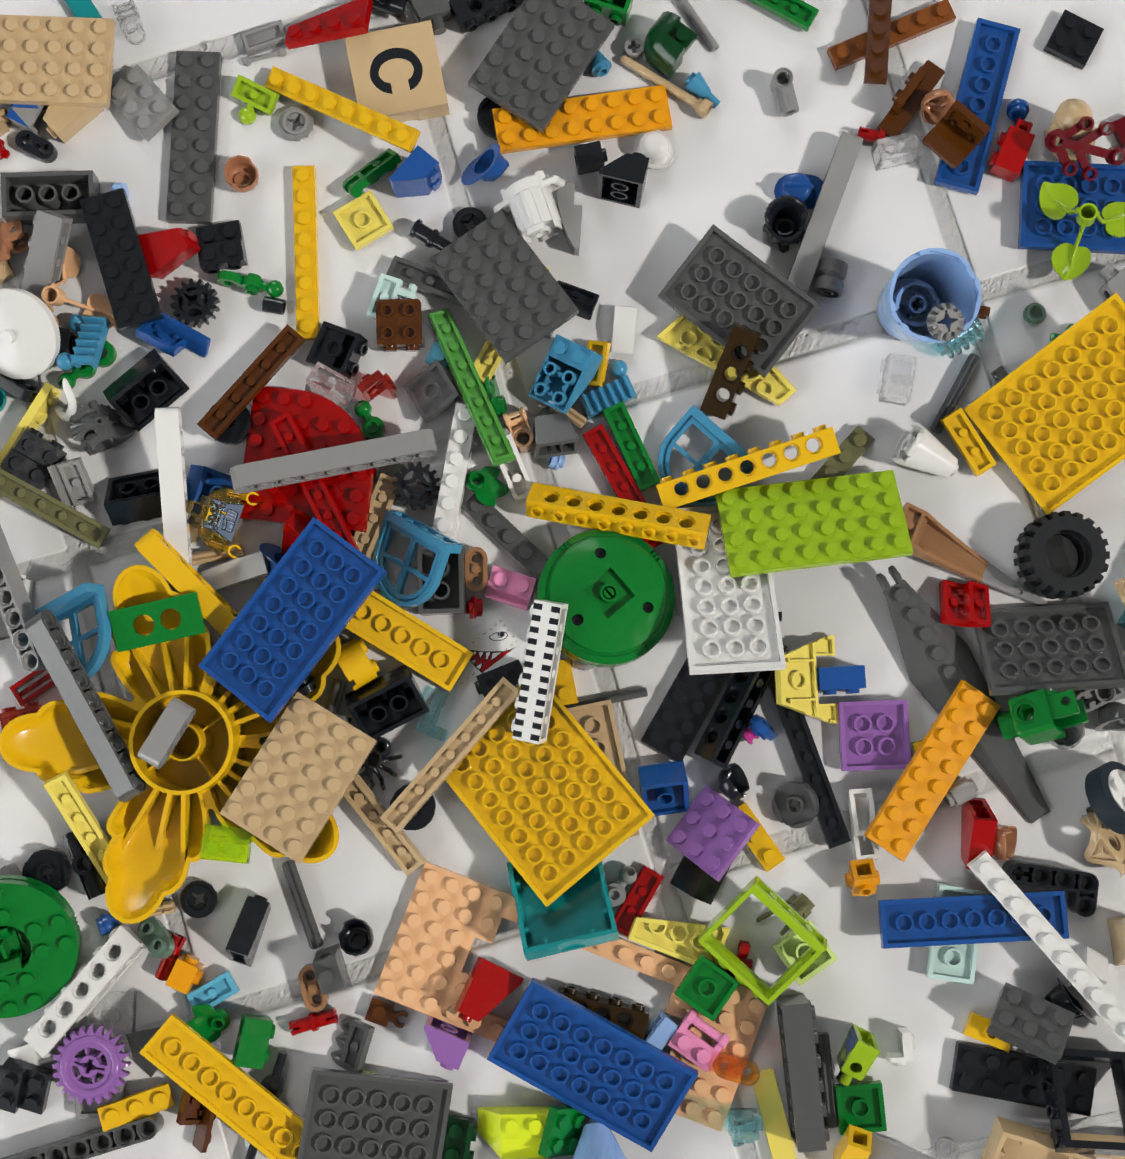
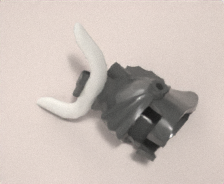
[54,378,136,456]

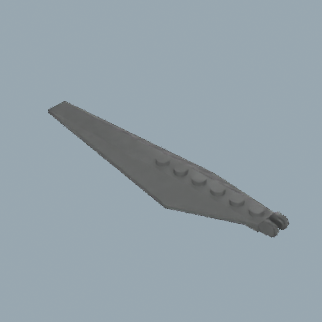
[876,565,1050,824]

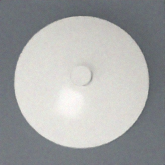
[0,288,61,379]

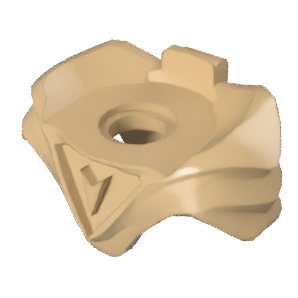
[1080,812,1125,878]

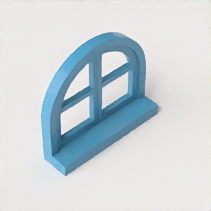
[658,405,753,507]
[373,510,463,607]
[35,583,111,678]

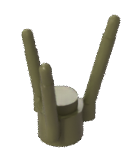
[756,893,815,936]

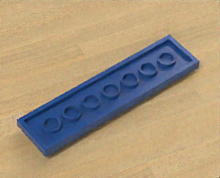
[933,18,1020,195]
[877,890,1069,949]

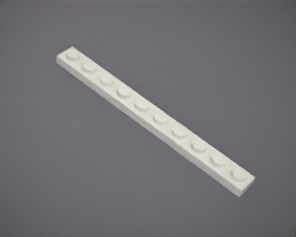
[967,850,1125,1045]

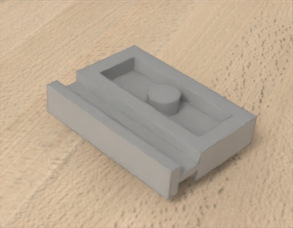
[47,457,98,506]

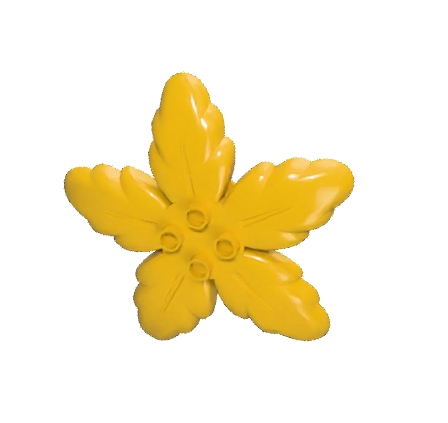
[0,565,341,924]

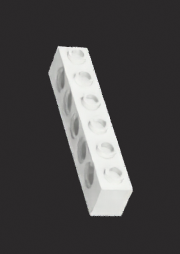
[23,925,146,1058]

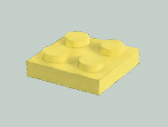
[333,190,394,252]

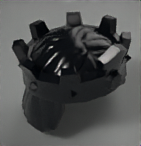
[763,195,809,253]

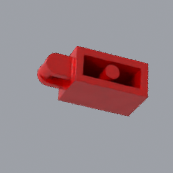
[988,117,1035,183]

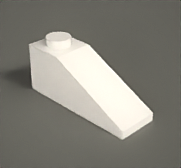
[498,427,532,502]

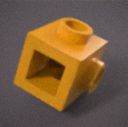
[845,859,880,897]

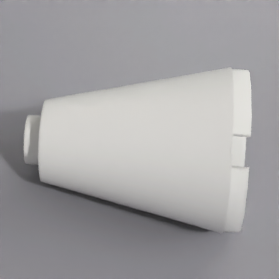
[893,422,959,478]

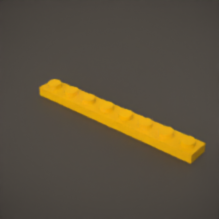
[264,66,421,153]
[292,165,320,341]

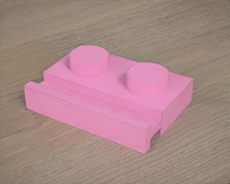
[483,565,537,610]

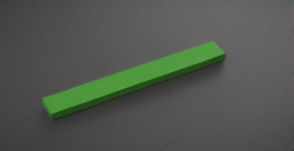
[428,308,515,467]

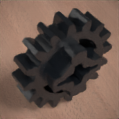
[170,278,220,328]
[392,461,441,510]

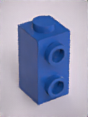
[817,665,866,695]

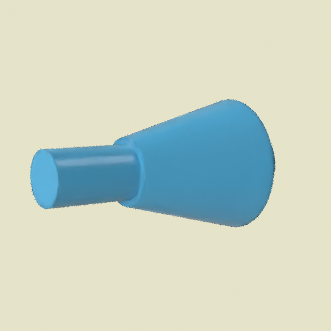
[590,51,612,77]
[684,71,720,109]

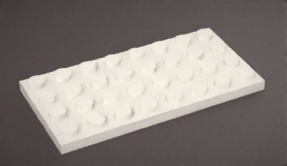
[675,506,786,675]

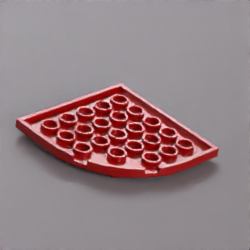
[237,387,373,532]

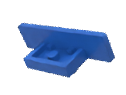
[135,311,211,357]

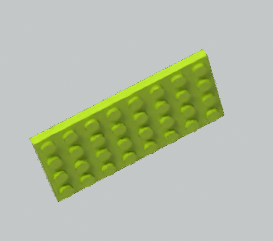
[714,470,913,578]

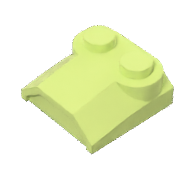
[772,919,838,986]

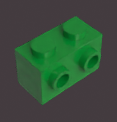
[584,0,633,26]
[232,1013,275,1070]

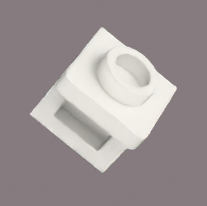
[885,1027,916,1066]

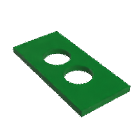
[108,592,207,652]

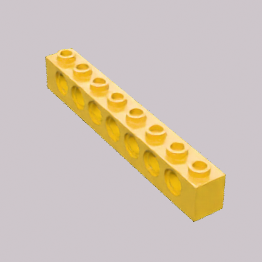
[656,424,841,508]
[526,482,711,550]

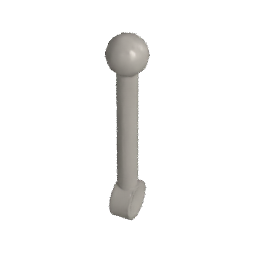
[242,48,287,66]

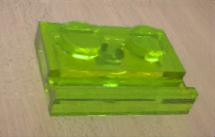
[200,824,252,864]

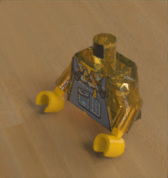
[186,488,259,559]

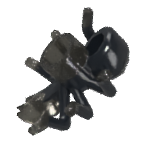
[359,737,403,791]

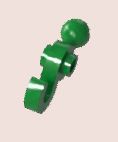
[217,270,284,298]
[58,341,117,389]
[354,400,385,439]

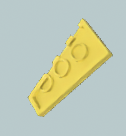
[627,916,730,965]

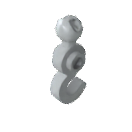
[607,866,637,907]

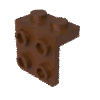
[922,99,991,169]
[376,299,425,352]

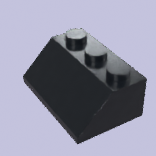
[597,152,649,208]
[102,348,190,432]
[103,469,162,526]
[345,664,429,739]

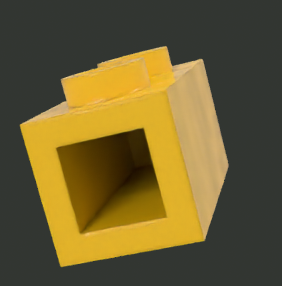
[833,1124,872,1159]

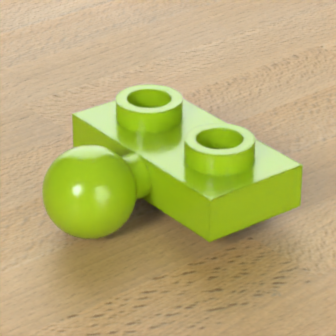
[231,74,280,125]

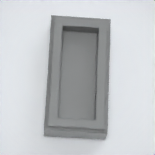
[240,20,286,57]

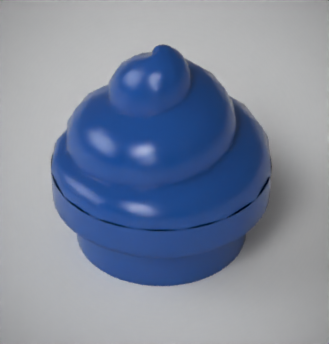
[1006,98,1029,122]
[95,913,120,936]

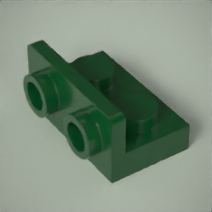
[442,1114,478,1159]

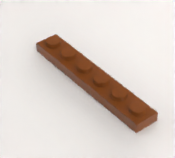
[827,0,956,71]

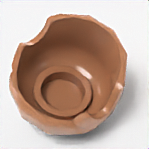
[920,89,954,125]
[224,155,259,193]
[993,825,1017,861]

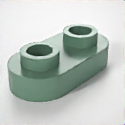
[138,917,175,959]

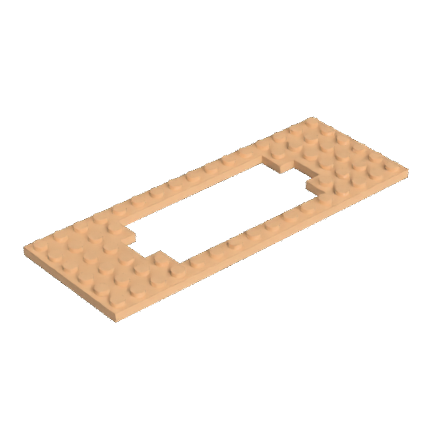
[374,861,767,1132]

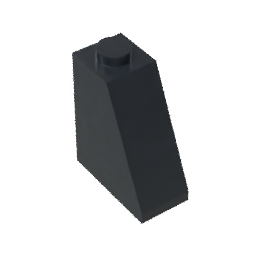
[225,895,271,967]

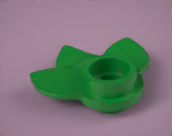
[485,375,507,417]
[465,466,509,507]
[187,1004,230,1043]

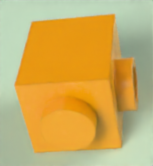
[165,954,204,994]

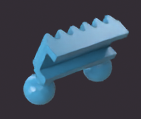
[56,314,111,370]
[578,360,637,419]

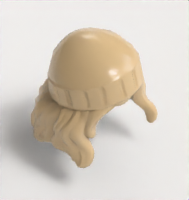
[1044,98,1096,162]

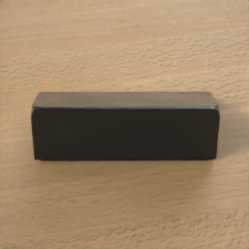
[558,280,600,320]

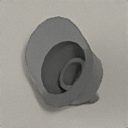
[1094,702,1125,731]

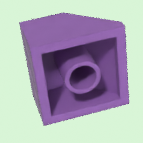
[424,1016,472,1070]

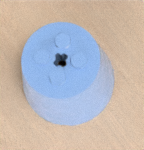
[877,248,982,343]

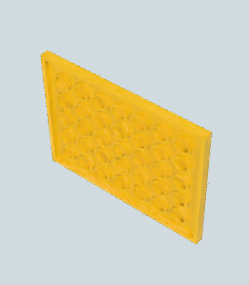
[963,293,1125,515]
[445,686,655,907]

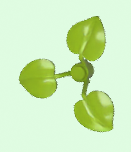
[1039,182,1125,281]

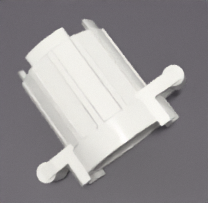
[493,171,565,244]

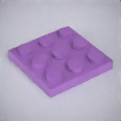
[837,700,911,771]
[666,785,760,882]

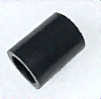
[262,296,286,315]

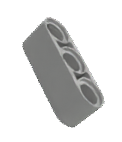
[137,697,196,769]

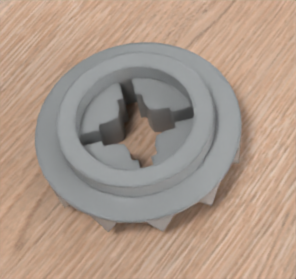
[279,106,314,141]
[927,303,965,341]

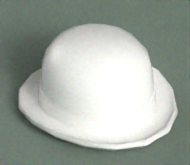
[632,130,676,169]

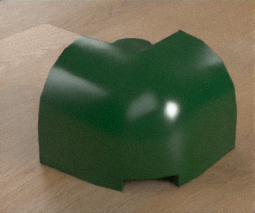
[644,11,698,80]

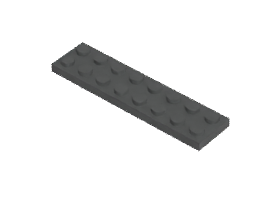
[166,51,222,225]

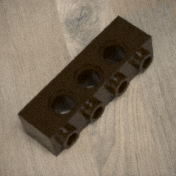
[700,323,763,420]
[558,985,650,1040]

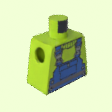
[836,1023,880,1086]

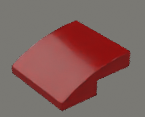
[939,579,991,628]

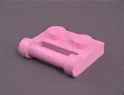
[667,1009,730,1072]

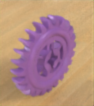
[52,1024,131,1105]

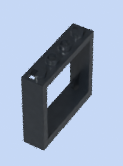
[1038,1048,1125,1156]

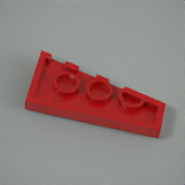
[285,0,373,50]

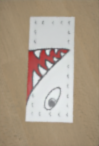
[456,615,523,689]

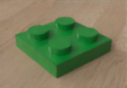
[674,954,740,1022]
[834,1080,887,1135]
[538,1105,585,1158]

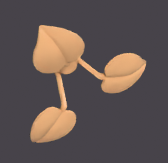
[41,246,116,329]

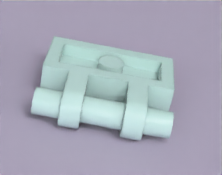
[366,273,418,320]

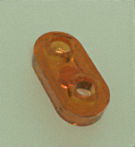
[713,1052,760,1086]

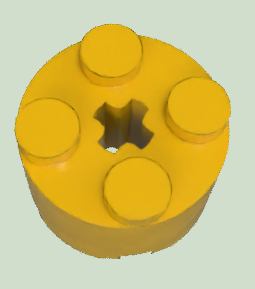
[338,638,380,691]

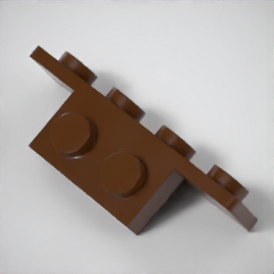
[877,60,945,141]
[176,1089,216,1153]

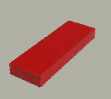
[614,864,664,936]

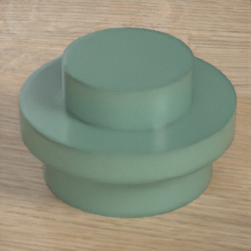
[1023,303,1046,325]

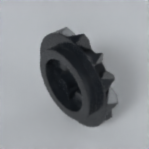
[453,207,487,238]
[180,880,218,918]

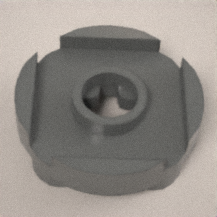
[772,781,819,829]

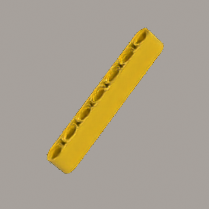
[134,528,238,636]

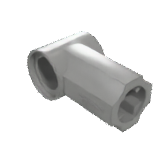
[770,67,799,117]

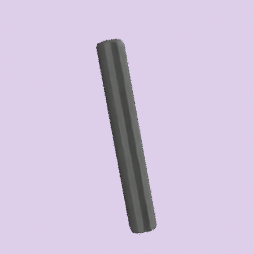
[930,353,981,434]
[282,860,323,949]
[817,1032,838,1128]

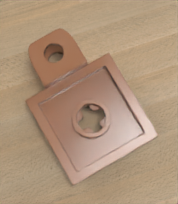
[0,220,30,262]

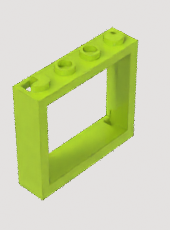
[698,875,827,1006]

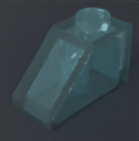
[728,1108,763,1147]

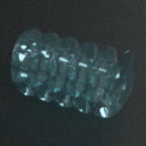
[934,317,985,359]

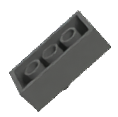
[1,170,100,225]

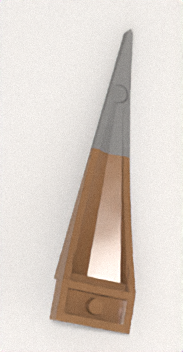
[903,502,1051,606]

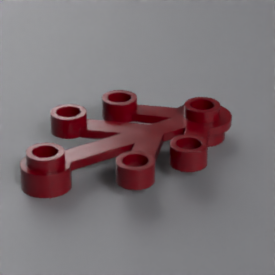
[1045,116,1125,181]

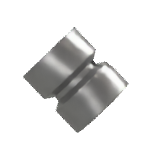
[813,258,849,298]

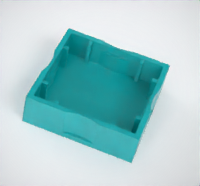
[507,861,619,961]

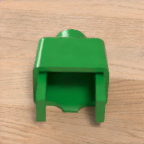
[997,688,1089,745]

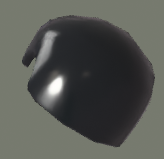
[718,763,750,800]
[338,918,374,957]

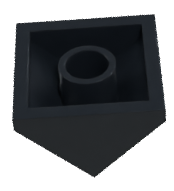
[670,855,730,905]

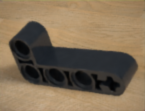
[1002,860,1099,917]

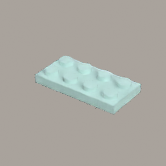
[925,883,986,985]

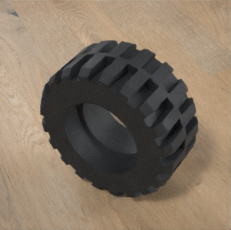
[1013,511,1110,600]

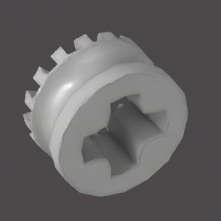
[624,37,644,61]

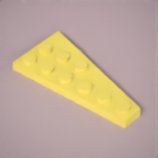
[657,315,797,407]

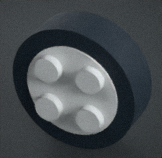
[1085,761,1125,835]

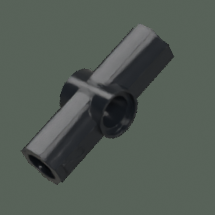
[63,831,106,900]

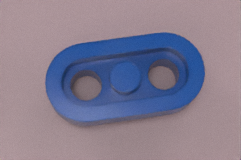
[749,714,778,741]

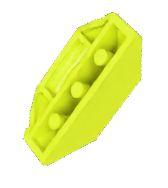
[478,1106,550,1159]

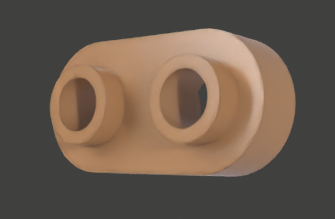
[465,547,488,593]
[298,964,329,1012]

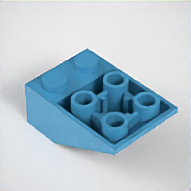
[528,334,603,414]

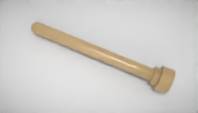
[620,55,713,119]

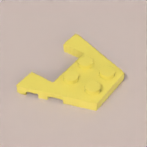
[775,635,839,724]

